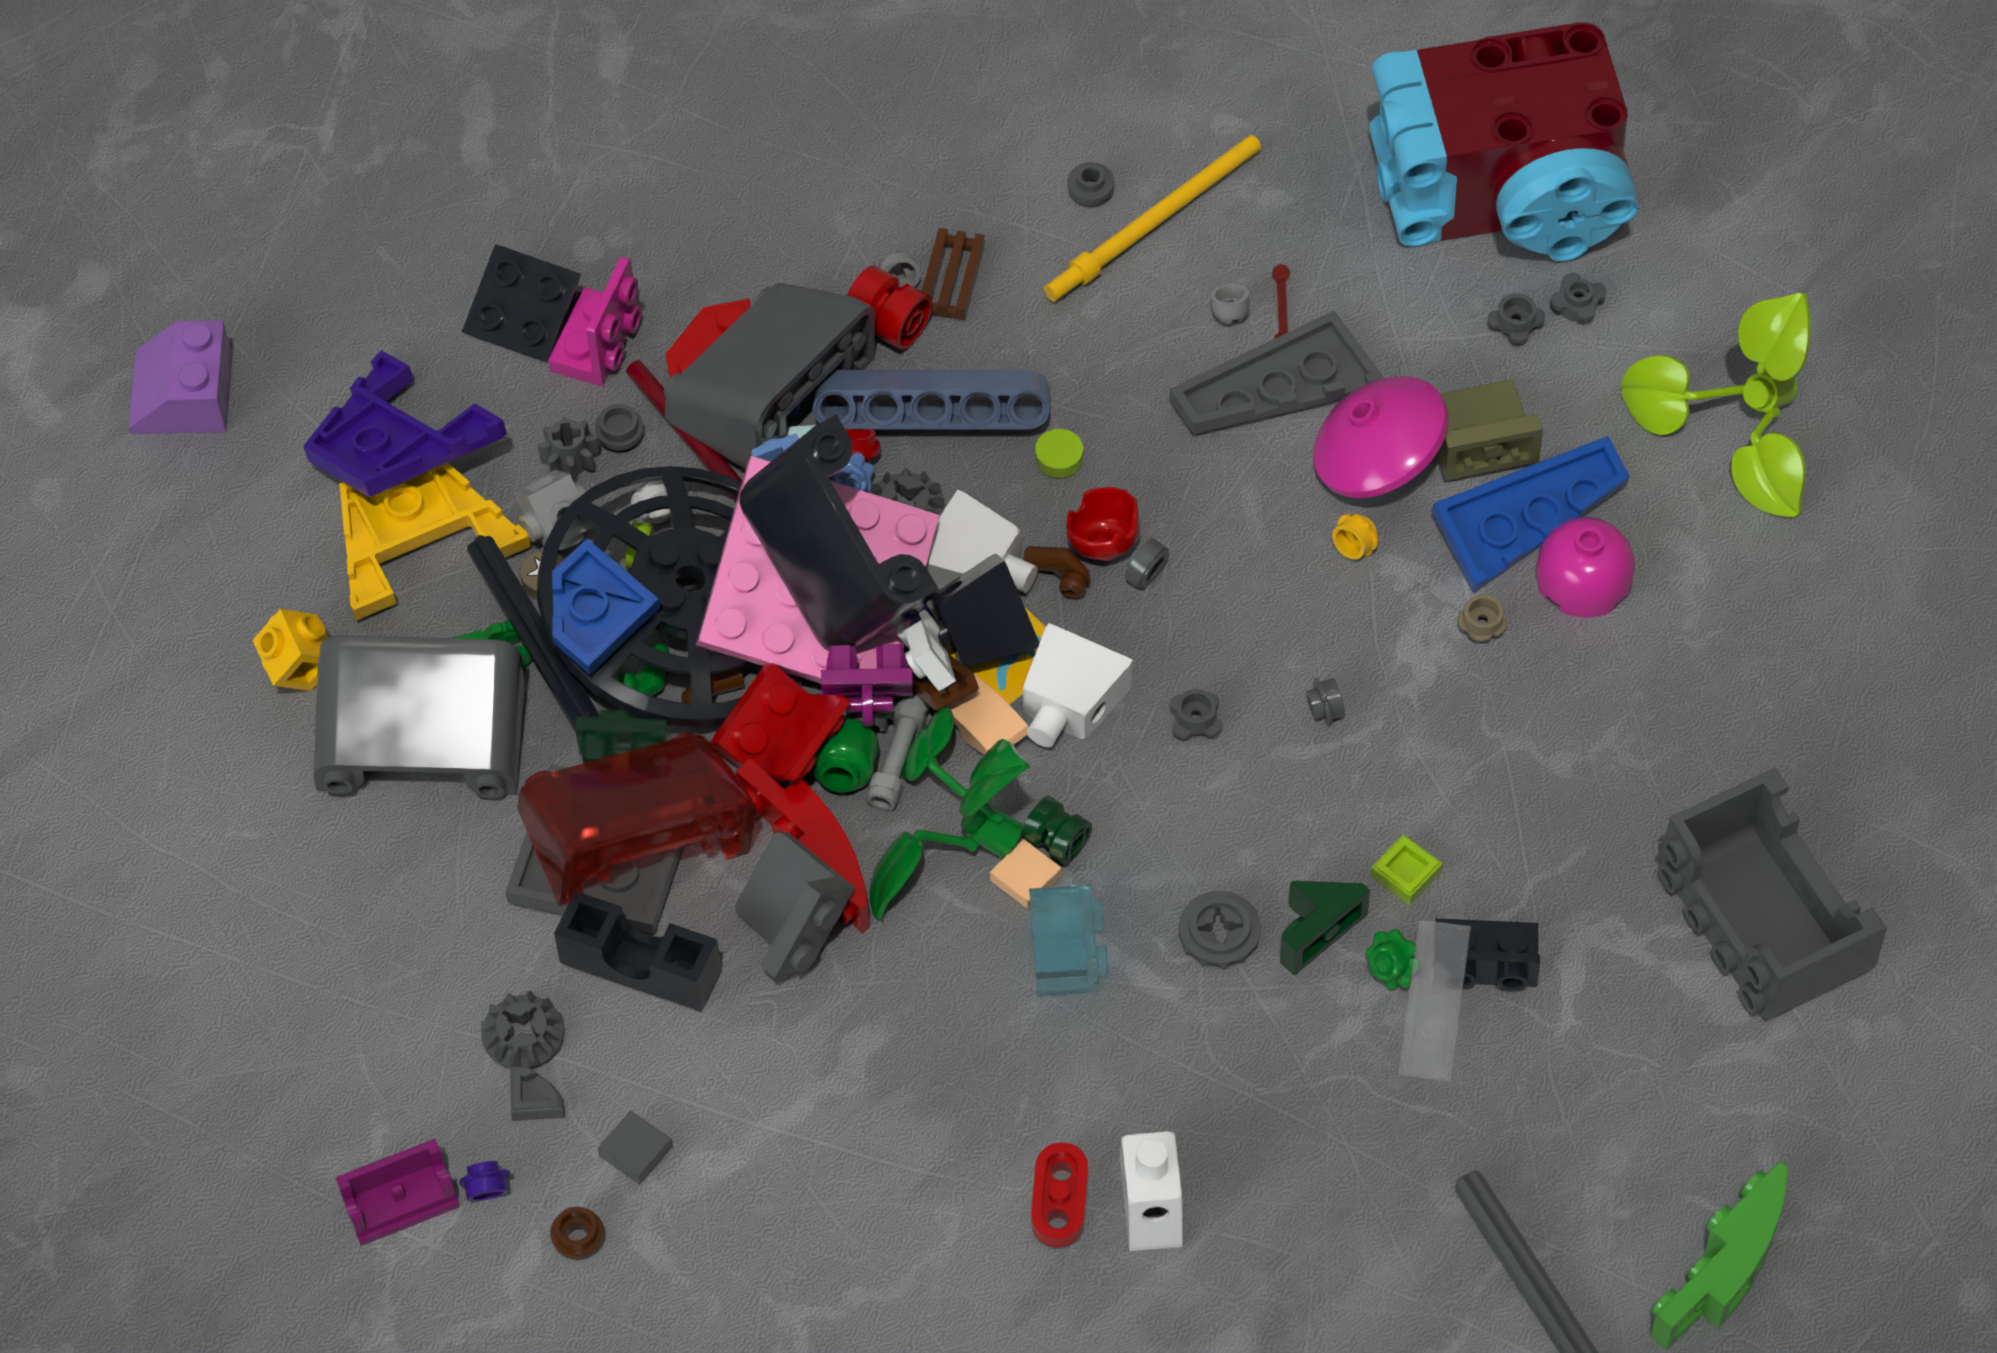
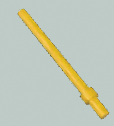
[1043,135,1262,302]

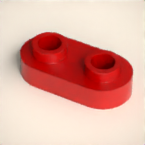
[1031,1142,1088,1247]

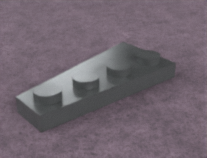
[1169,311,1384,434]

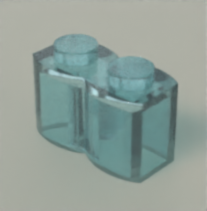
[1029,884,1108,997]

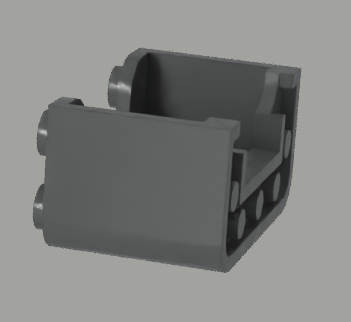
[1658,767,1887,1019]

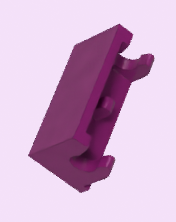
[335,1139,460,1246]

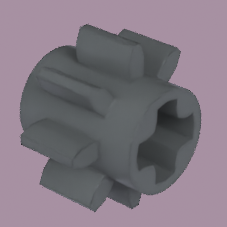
[538,417,600,479]

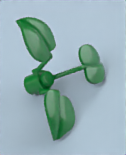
[869,706,1030,922]

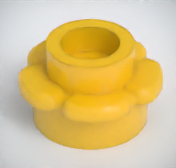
[1332,514,1379,560]

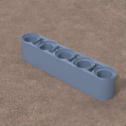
[813,370,1050,429]

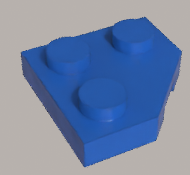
[552,538,660,674]

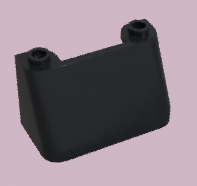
[739,414,939,651]

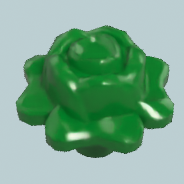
[1365,929,1422,990]

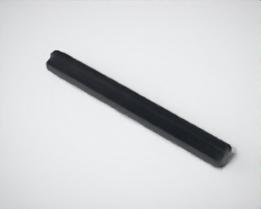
[467,535,600,732]

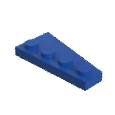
[1431,436,1630,594]

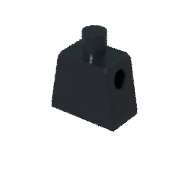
[930,554,1040,667]

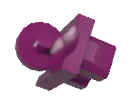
[821,644,913,727]

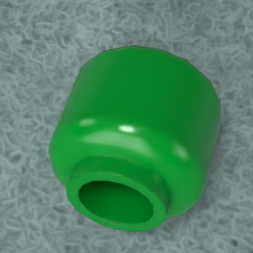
[811,718,879,792]

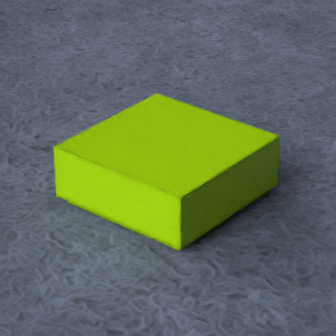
[1370,834,1443,905]

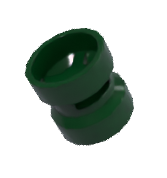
[1022,796,1092,865]

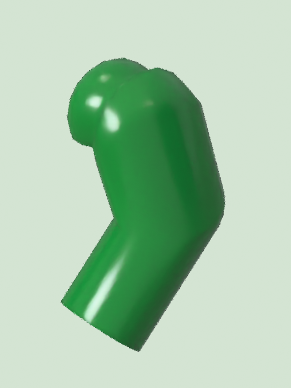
[615,643,669,696]

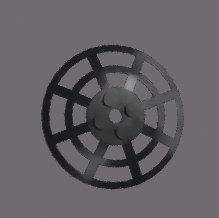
[537,466,805,728]

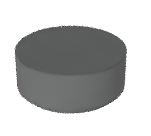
[1125,538,1169,588]

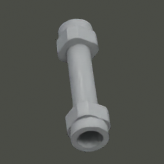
[866,695,929,811]

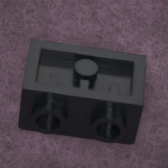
[1433,918,1540,990]

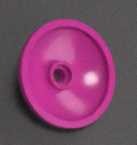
[1313,376,1449,498]

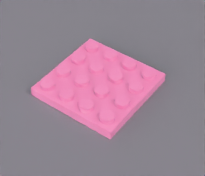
[696,456,940,697]

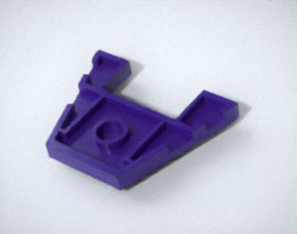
[303,351,507,497]

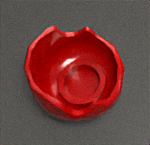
[1066,486,1140,561]

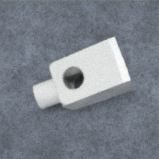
[926,489,1038,593]
[1023,623,1133,747]
[1120,1131,1183,1251]

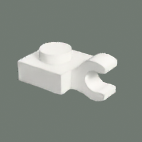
[896,610,956,691]

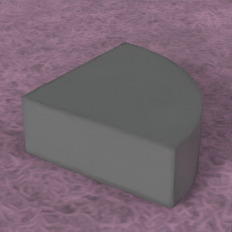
[510,1066,565,1121]

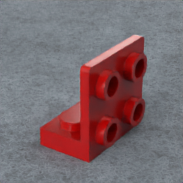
[709,663,850,781]

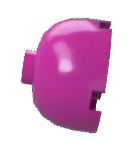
[1535,517,1635,618]

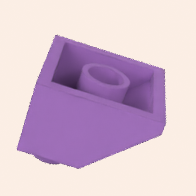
[129,320,232,434]

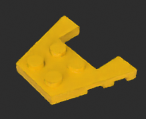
[339,462,531,621]

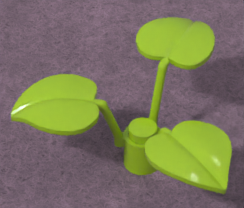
[1620,292,1811,517]

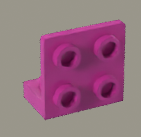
[548,256,642,386]

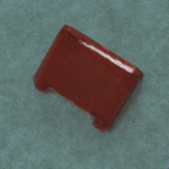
[517,733,757,906]

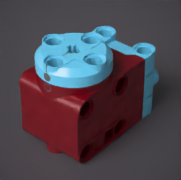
[1369,22,1639,261]

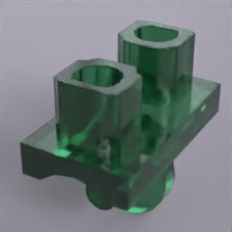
[575,708,670,777]

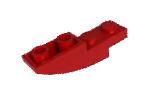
[736,759,870,934]

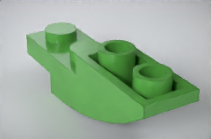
[1651,1161,1788,1350]

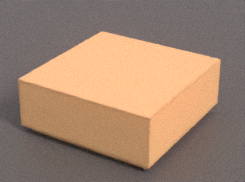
[990,839,1062,910]

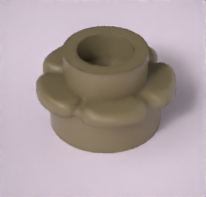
[1458,594,1507,642]

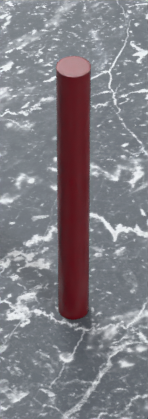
[626,360,742,502]

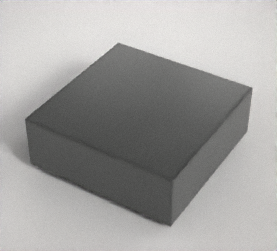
[598,1110,673,1184]

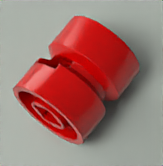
[847,265,933,350]

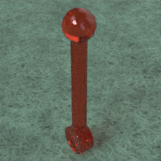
[1272,264,1290,339]

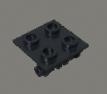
[462,244,582,363]

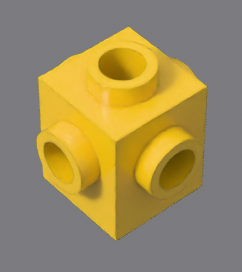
[252,609,328,691]

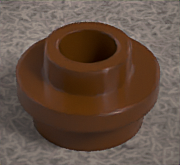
[550,1207,604,1259]

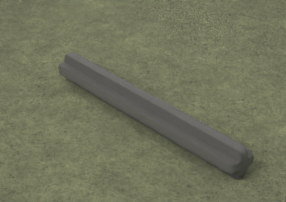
[1455,1170,1598,1353]

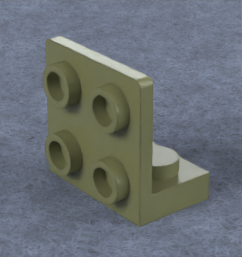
[1437,380,1543,481]

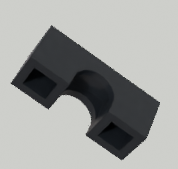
[554,891,721,1011]

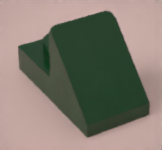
[1280,881,1370,976]

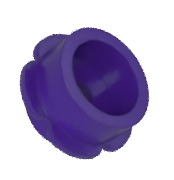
[459,1161,511,1202]

